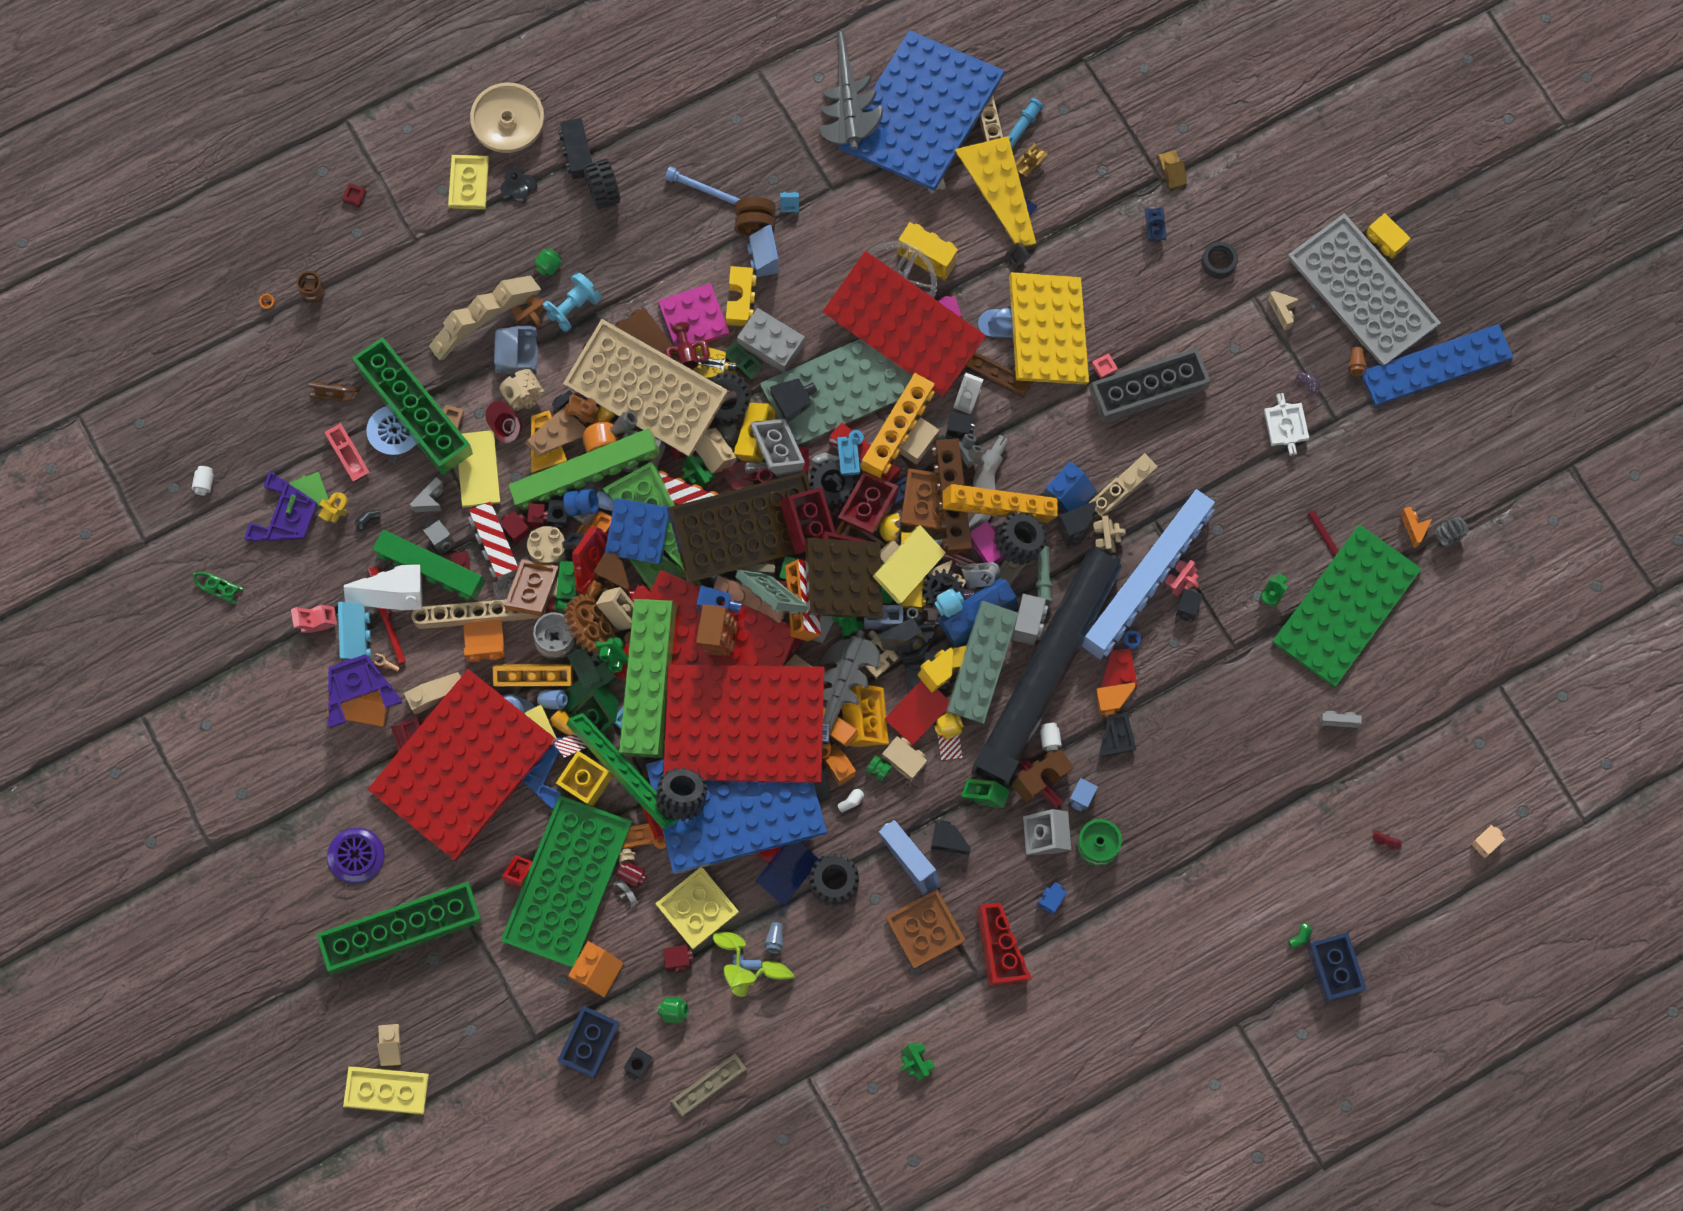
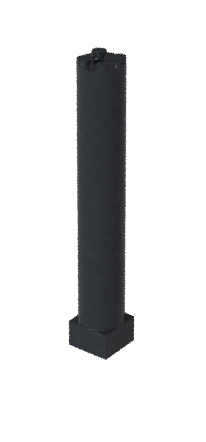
[971,546,1122,788]

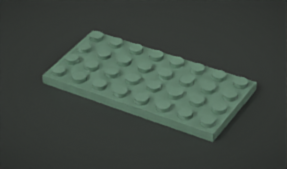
[760,339,913,447]

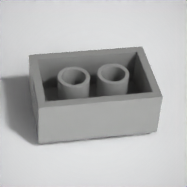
[737,308,805,373]

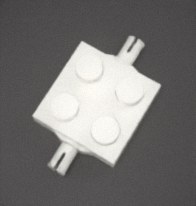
[1264,393,1309,456]

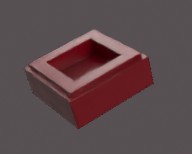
[342,183,367,208]

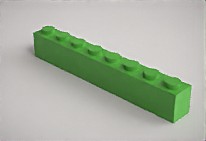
[509,428,660,510]

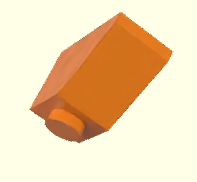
[1095,683,1135,717]
[822,743,856,786]

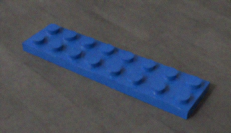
[1361,324,1513,406]

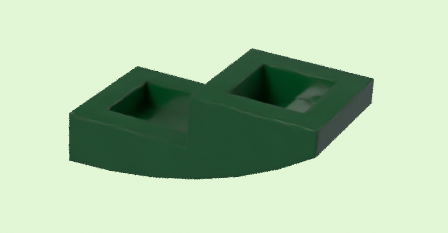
[725,341,764,380]

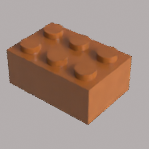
[696,604,738,657]

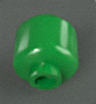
[534,248,562,276]
[658,997,689,1023]

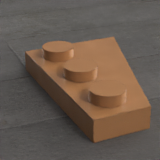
[525,407,586,456]

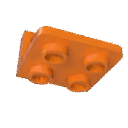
[464,620,505,662]

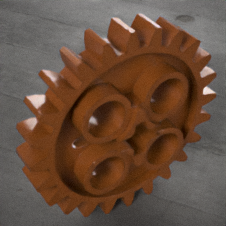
[563,594,619,654]

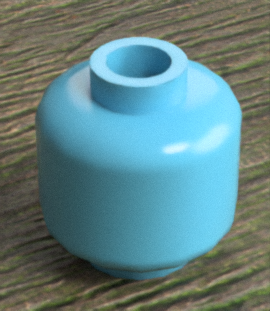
[935,589,965,617]

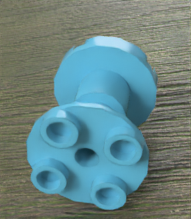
[542,272,602,332]

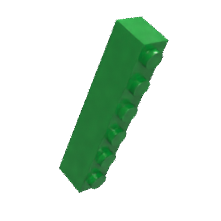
[372,529,486,601]

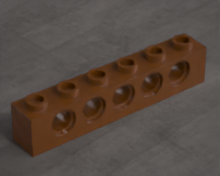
[931,439,972,555]

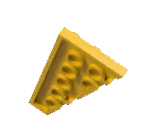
[954,136,1036,247]

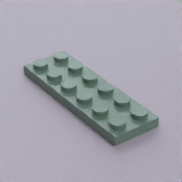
[946,601,1018,724]

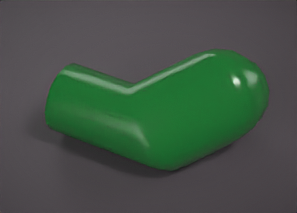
[1288,923,1312,949]

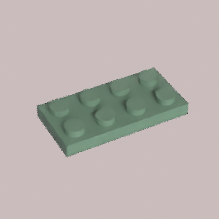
[736,570,809,614]

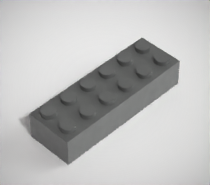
[1090,348,1211,424]

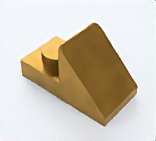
[1158,150,1187,190]

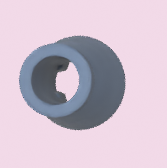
[764,922,783,953]

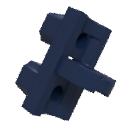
[1144,207,1167,242]

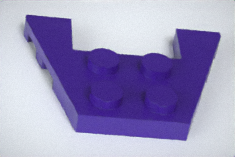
[244,471,318,541]
[328,654,403,728]

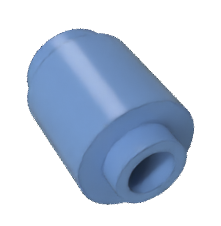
[537,689,568,710]

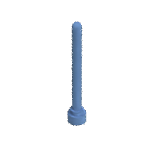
[665,166,740,205]

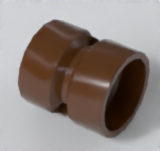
[297,271,325,303]

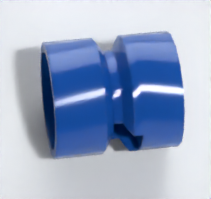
[564,489,599,516]

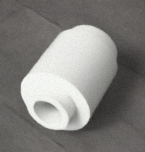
[192,466,214,496]
[1040,723,1062,753]

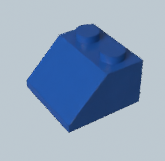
[1044,461,1097,513]

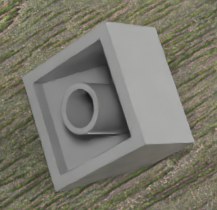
[1023,809,1071,855]

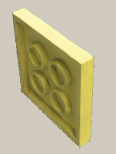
[655,867,739,950]

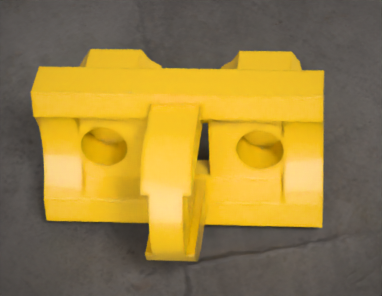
[318,492,349,523]

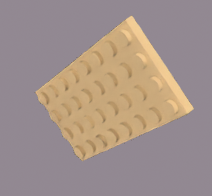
[563,319,729,457]

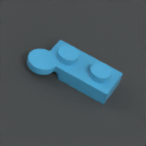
[837,430,864,476]

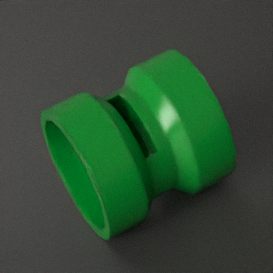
[865,756,892,782]

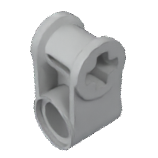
[961,562,1001,588]

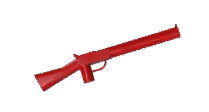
[367,567,406,665]

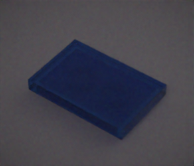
[755,841,820,906]

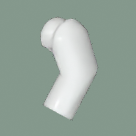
[838,789,864,812]

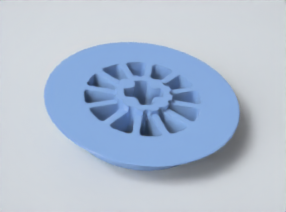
[367,406,416,455]

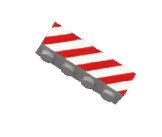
[468,501,518,582]

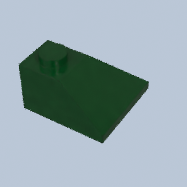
[571,686,618,734]

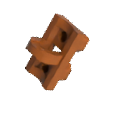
[512,295,546,328]

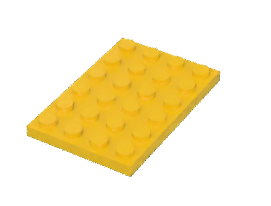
[1009,272,1089,385]

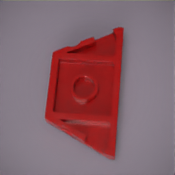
[572,526,608,594]

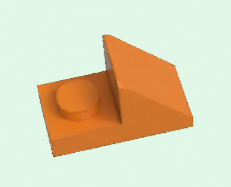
[1400,506,1432,548]

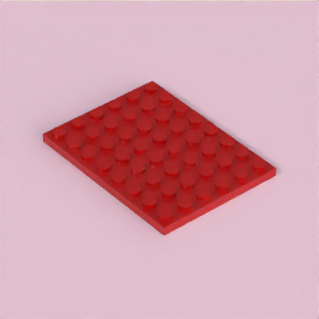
[613,570,796,681]
[664,665,825,783]
[367,669,557,861]

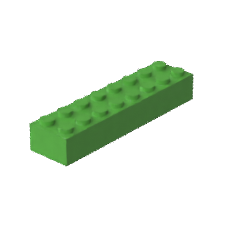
[619,599,677,758]

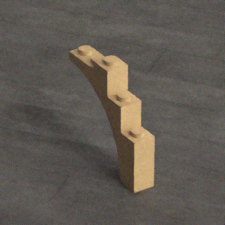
[429,276,541,360]

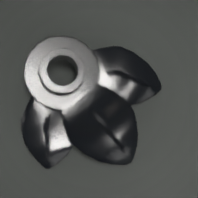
[500,168,537,203]

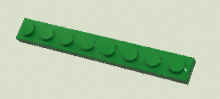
[566,713,680,829]

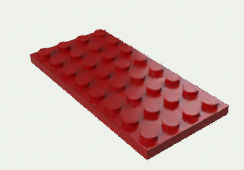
[822,250,987,398]

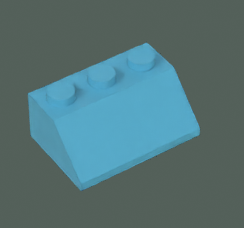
[338,602,372,662]

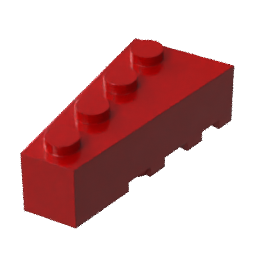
[977,902,1032,987]

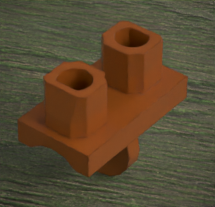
[565,394,600,424]

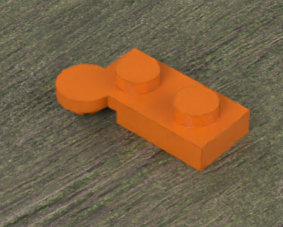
[623,823,666,849]

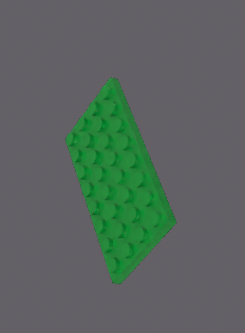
[1272,524,1422,688]
[500,795,633,968]

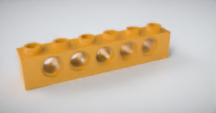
[860,373,935,478]
[943,484,1058,523]

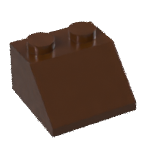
[594,553,630,597]

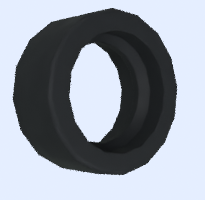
[1202,241,1238,279]

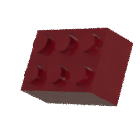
[779,487,836,554]

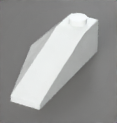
[344,565,423,610]

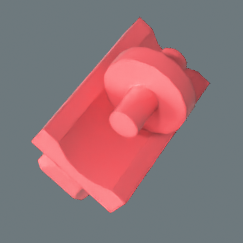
[1165,560,1199,597]

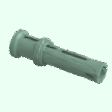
[1035,546,1053,605]

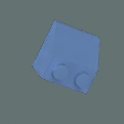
[747,225,779,277]

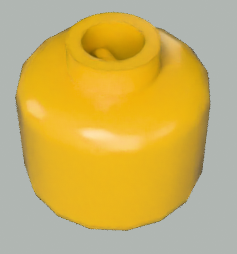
[934,712,965,739]

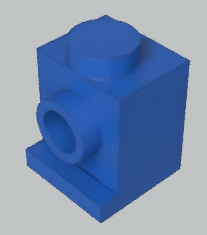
[1037,882,1067,915]

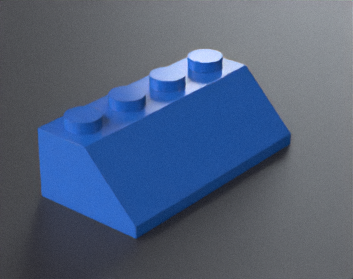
[937,578,1019,648]

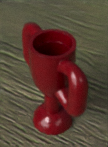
[664,322,710,370]

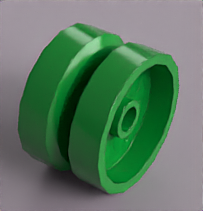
[1077,819,1122,866]

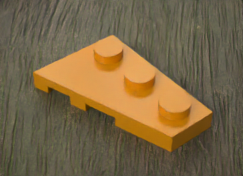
[531,410,567,475]

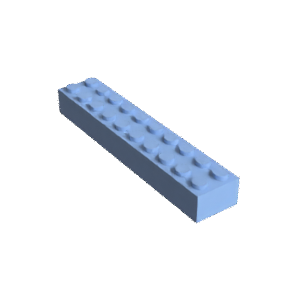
[1082,489,1215,660]

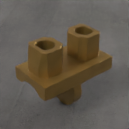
[1015,143,1048,179]

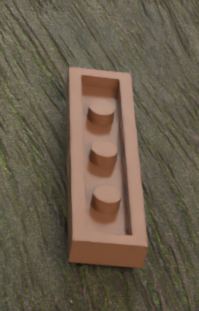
[713,575,786,623]

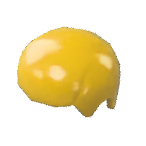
[879,514,900,543]

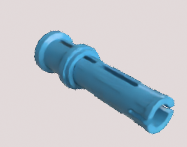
[1008,98,1044,149]

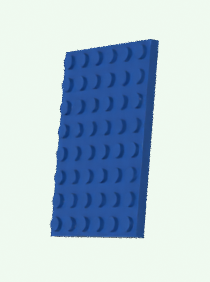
[838,30,1005,191]
[646,760,827,875]

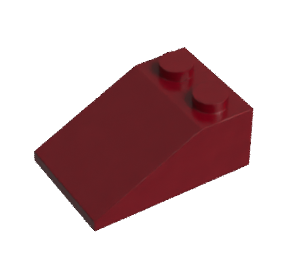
[838,471,898,534]

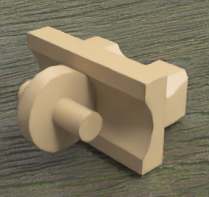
[1093,515,1126,554]

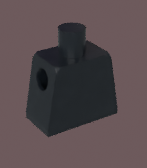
[770,378,818,423]

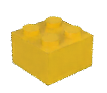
[556,751,614,807]

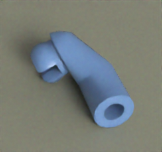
[732,953,761,970]

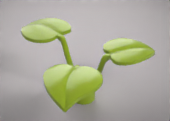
[713,932,795,997]

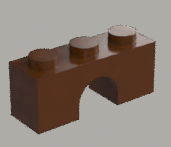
[1012,749,1075,803]

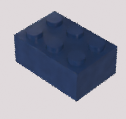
[1307,932,1367,1003]
[557,1006,621,1080]

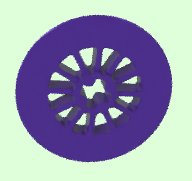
[327,828,384,884]

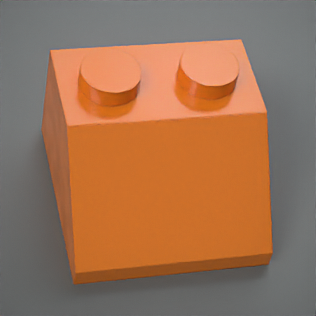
[568,941,624,998]

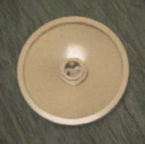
[470,83,544,153]

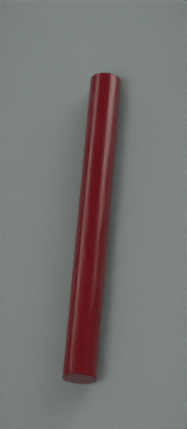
[1308,510,1339,557]

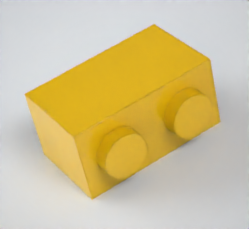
[1366,213,1411,259]

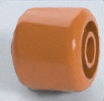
[582,422,620,453]

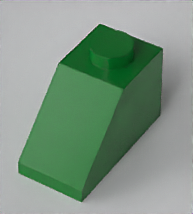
[961,779,1010,808]

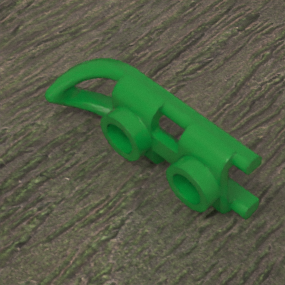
[193,572,243,605]

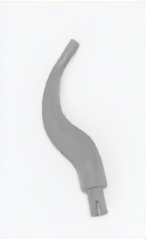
[935,435,1009,546]

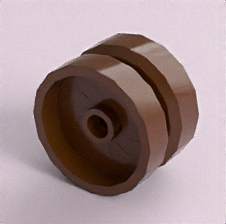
[735,197,775,237]

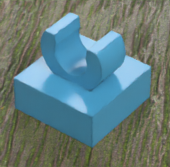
[780,192,799,212]

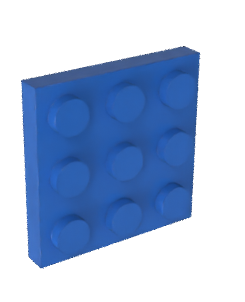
[605,498,670,565]

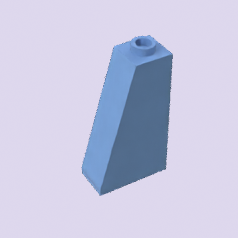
[879,820,941,896]

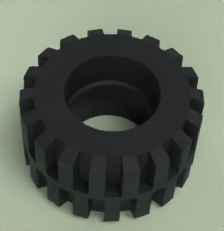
[584,159,621,210]
[710,372,751,422]
[810,459,857,511]
[994,512,1047,565]
[656,768,707,821]
[810,853,859,906]

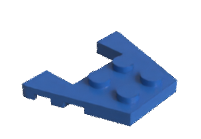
[522,737,584,810]

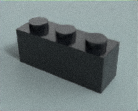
[558,118,592,179]

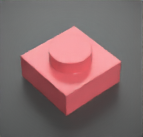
[1092,353,1118,379]

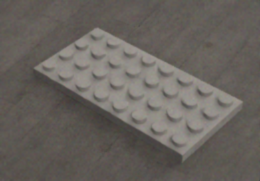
[1287,213,1441,366]

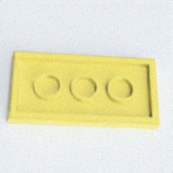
[458,430,501,508]
[873,525,946,604]
[343,1067,429,1115]

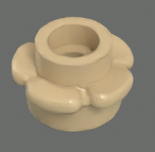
[619,849,636,864]

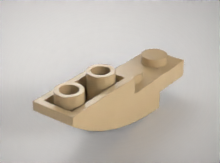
[1088,453,1158,517]

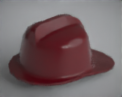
[485,401,522,443]

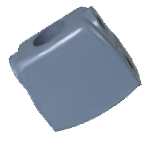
[494,326,538,375]

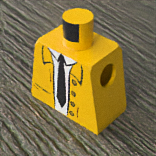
[693,346,736,380]

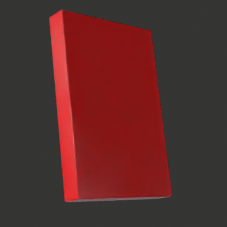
[885,680,950,746]

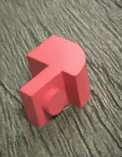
[291,605,337,633]

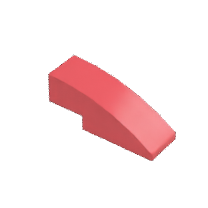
[324,423,369,481]

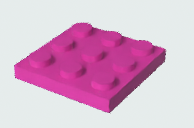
[658,283,730,347]

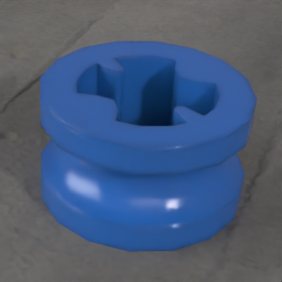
[1123,630,1141,649]

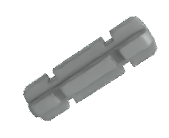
[745,462,769,473]

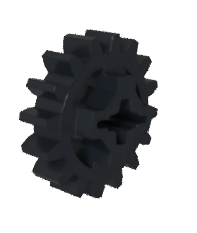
[922,569,964,610]

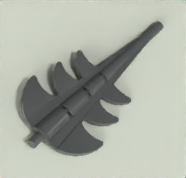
[819,31,883,150]
[820,630,880,750]

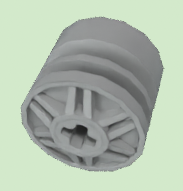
[533,612,575,660]

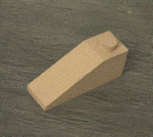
[404,672,461,715]

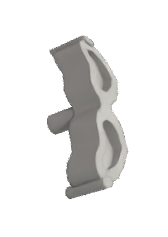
[613,879,638,908]

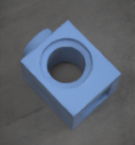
[1069,778,1098,811]

